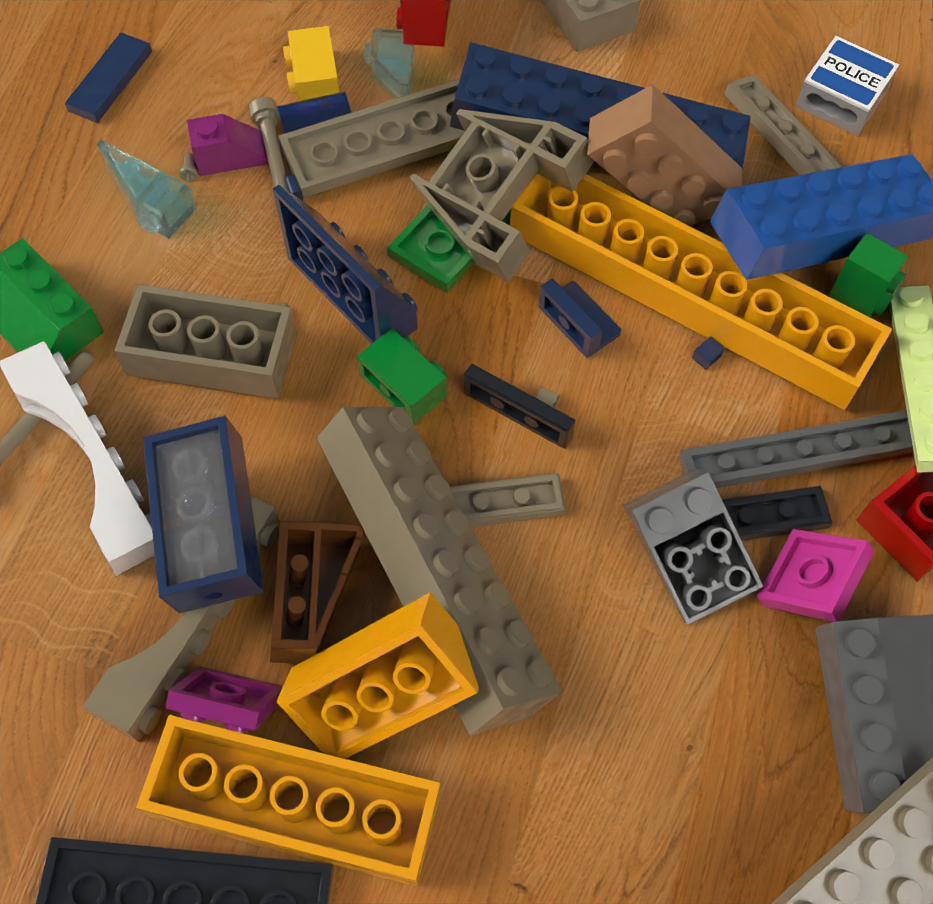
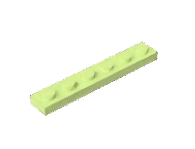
[889,286,933,473]

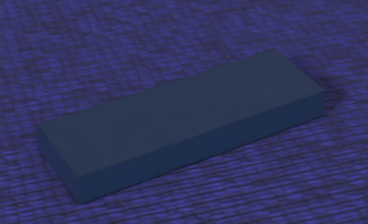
[65,32,152,123]

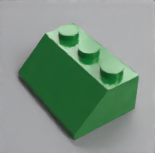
[0,238,104,361]

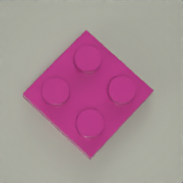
[757,529,874,622]

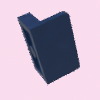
[538,278,621,358]

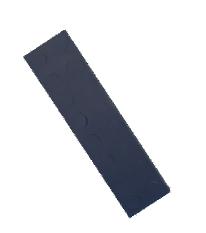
[450,42,751,170]

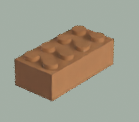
[587,84,742,227]

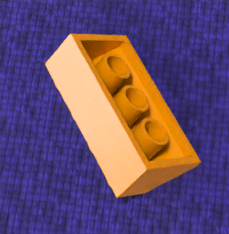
[276,592,479,759]

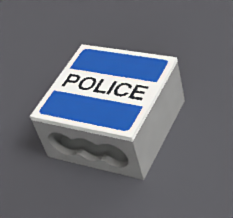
[795,36,899,136]

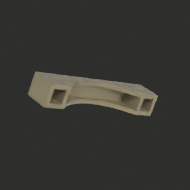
[82,495,280,742]

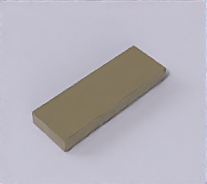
[449,473,566,527]

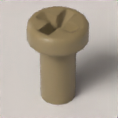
[179,153,198,182]

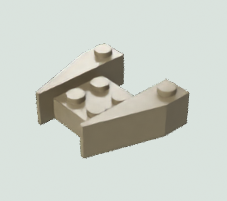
[410,109,594,283]

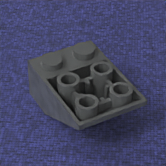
[622,468,763,625]

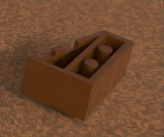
[270,521,365,664]

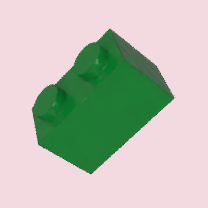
[828,233,909,318]
[357,327,447,424]

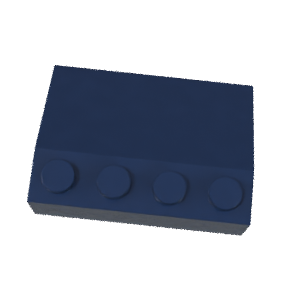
[273,185,418,344]

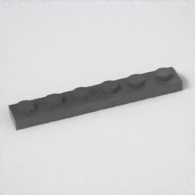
[679,410,914,488]

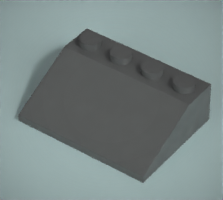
[815,614,933,813]

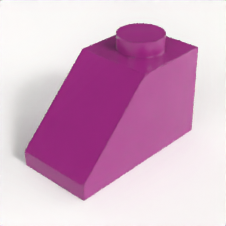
[187,114,269,176]

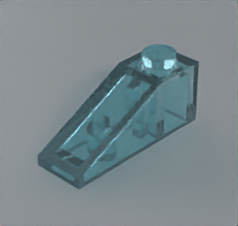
[97,140,196,239]

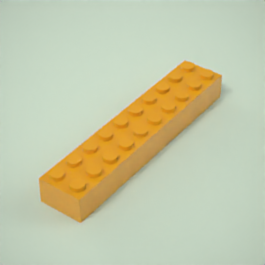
[510,174,892,411]

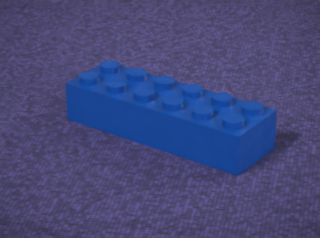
[710,154,933,280]

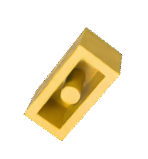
[283,26,340,108]

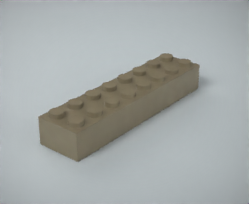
[317,407,562,736]

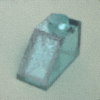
[364,29,415,99]

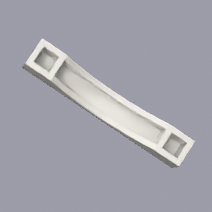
[0,341,155,576]

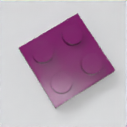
[165,666,283,732]

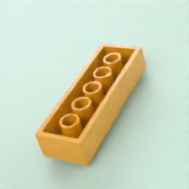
[136,715,441,887]

